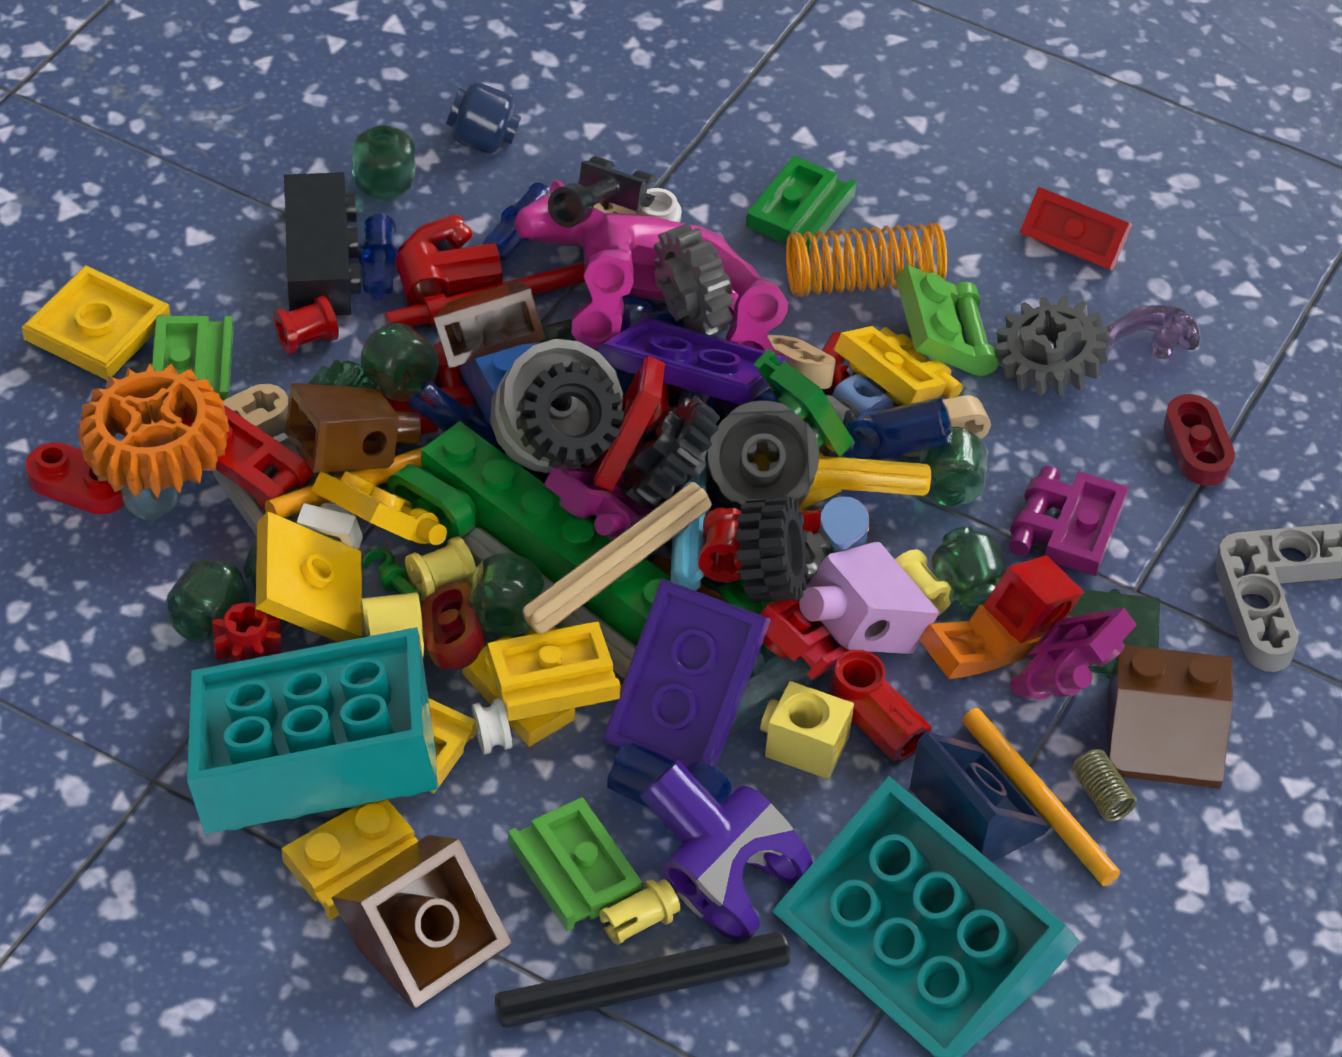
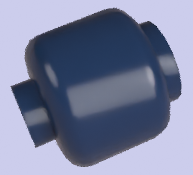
[446,82,521,154]

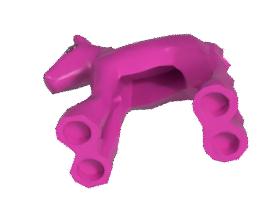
[515,180,788,352]

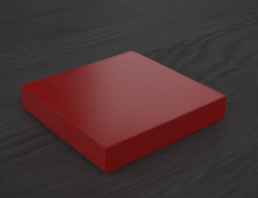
[593,355,665,492]

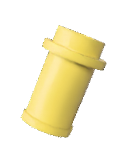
[599,879,680,945]

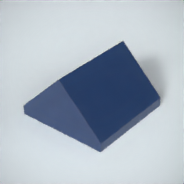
[910,732,1051,863]

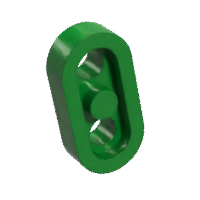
[387,464,476,541]

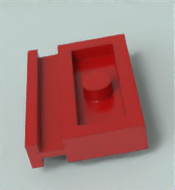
[759,599,850,680]

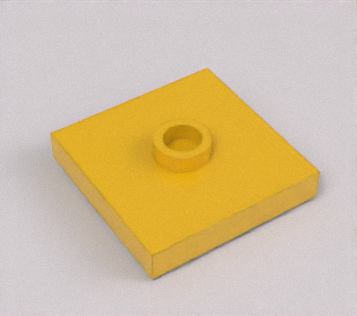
[22,265,171,380]
[256,512,362,642]

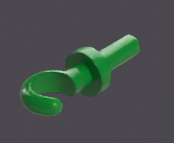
[362,549,421,600]

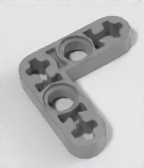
[1215,523,1342,672]

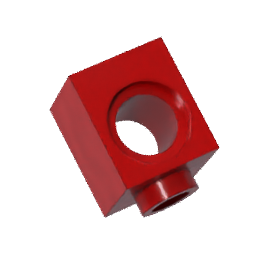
[983,555,1084,644]

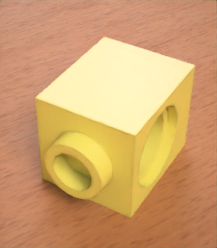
[760,681,854,780]

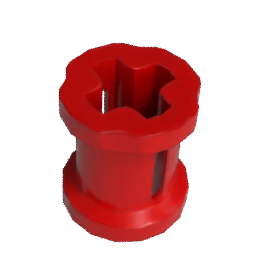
[273,296,339,355]
[698,508,742,582]

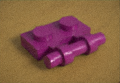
[544,466,656,540]
[1009,466,1129,576]
[1010,608,1137,701]

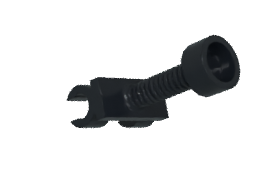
[548,156,658,228]

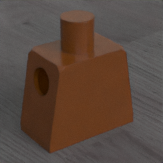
[434,281,546,368]
[285,383,421,473]

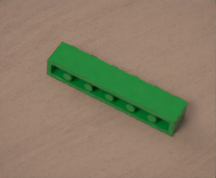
[421,421,671,646]

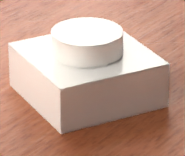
[297,503,363,550]

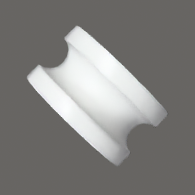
[472,698,512,755]

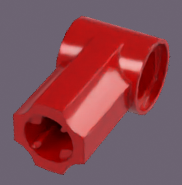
[395,242,503,306]
[828,650,932,763]

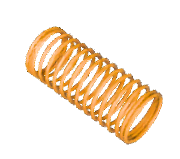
[786,222,947,297]

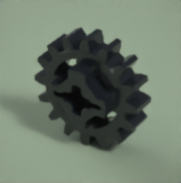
[621,396,720,509]

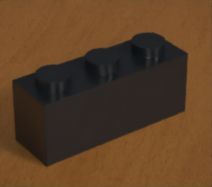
[284,172,361,316]

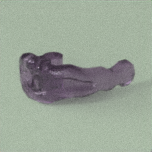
[1107,305,1201,359]

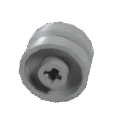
[490,339,623,473]

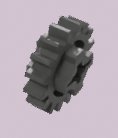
[653,223,733,335]
[996,296,1109,396]

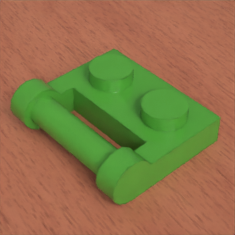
[895,265,999,376]

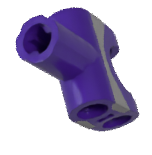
[639,760,813,941]

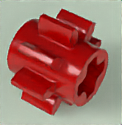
[212,602,282,663]

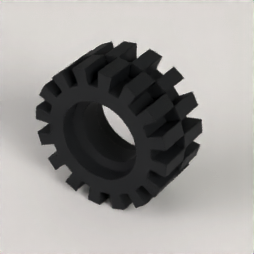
[516,361,624,470]
[736,497,809,603]

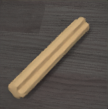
[522,482,712,634]

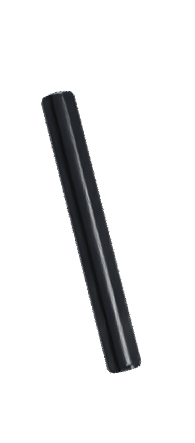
[494,931,791,1028]

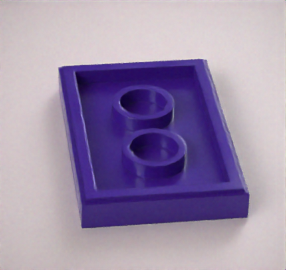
[599,317,788,405]
[602,579,771,782]

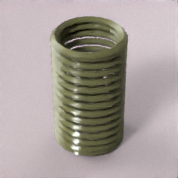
[1071,749,1137,822]

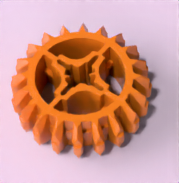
[78,363,229,498]

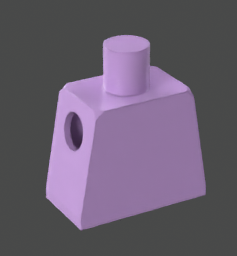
[799,542,940,654]

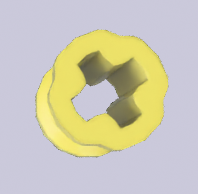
[405,536,477,601]
[895,549,954,616]

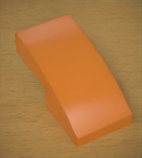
[919,605,1043,679]

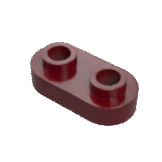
[1164,394,1235,486]
[421,582,485,670]

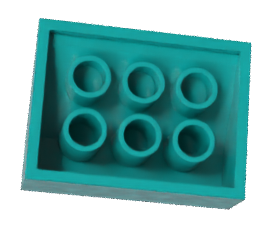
[187,627,438,834]
[772,776,1080,1057]

